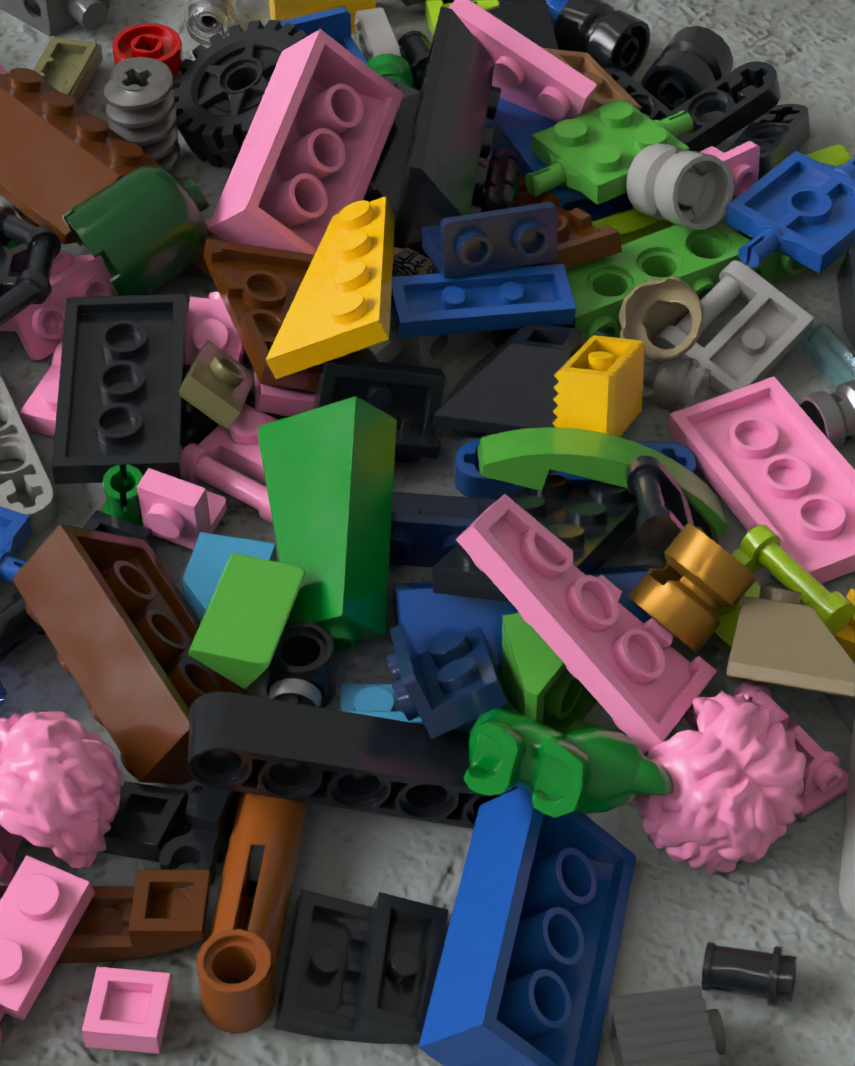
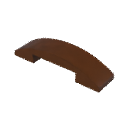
[0,869,211,963]

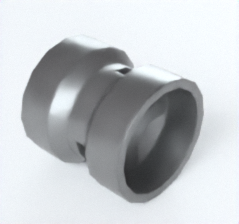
[798,380,855,449]

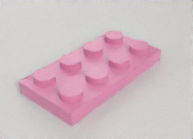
[668,376,855,584]

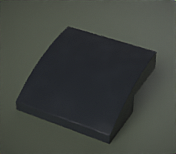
[274,889,449,1044]

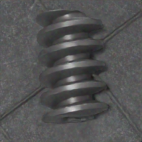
[104,57,180,171]

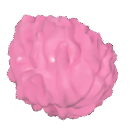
[630,692,806,875]
[0,711,123,884]

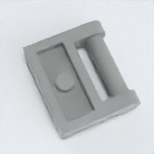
[654,260,814,395]

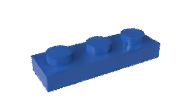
[391,264,577,338]

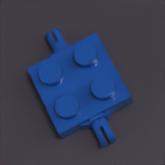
[725,151,855,274]

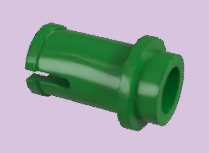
[102,464,144,527]

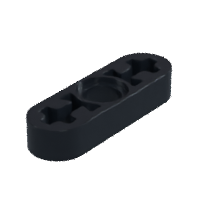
[726,104,810,180]

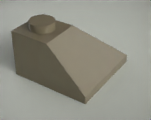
[726,586,855,699]

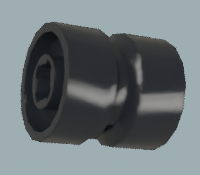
[553,0,650,77]
[641,26,733,111]

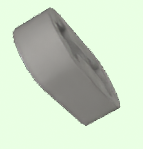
[355,7,401,62]

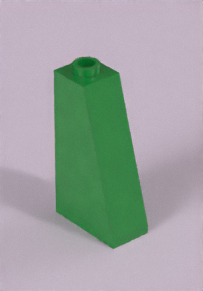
[258,396,397,651]

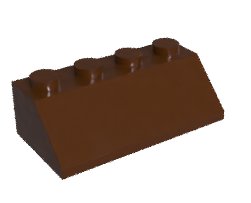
[0,68,164,245]
[12,524,249,785]

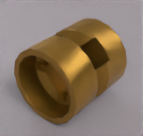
[627,523,757,653]

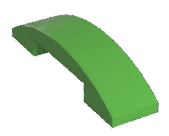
[477,427,728,537]

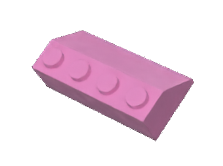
[207,29,404,255]

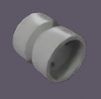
[626,143,734,230]

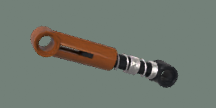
[196,621,336,1033]

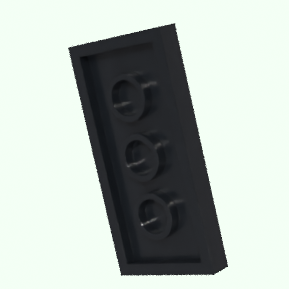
[52,294,187,484]
[432,474,640,603]

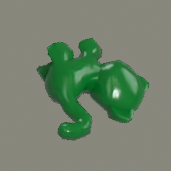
[464,703,673,818]

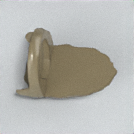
[618,276,704,362]

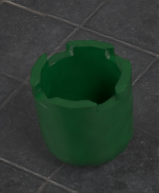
[62,165,210,296]

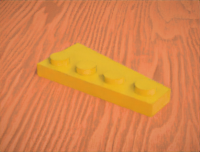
[265,196,395,379]

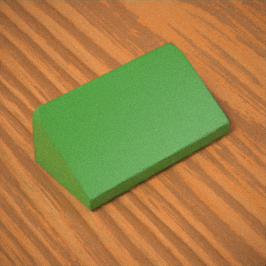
[188,553,306,689]

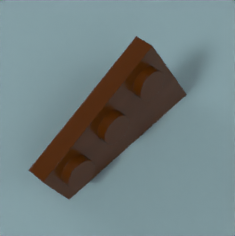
[203,239,321,392]

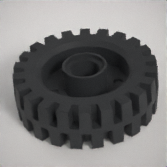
[173,20,308,169]

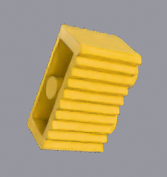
[552,335,645,437]

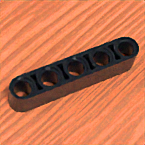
[188,691,519,829]

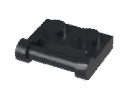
[625,455,719,565]

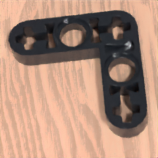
[603,61,781,152]

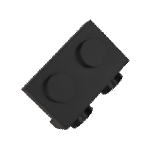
[313,357,446,463]

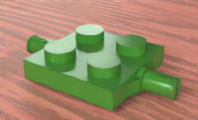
[525,99,693,205]

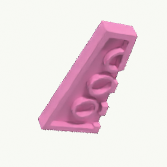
[455,494,717,754]

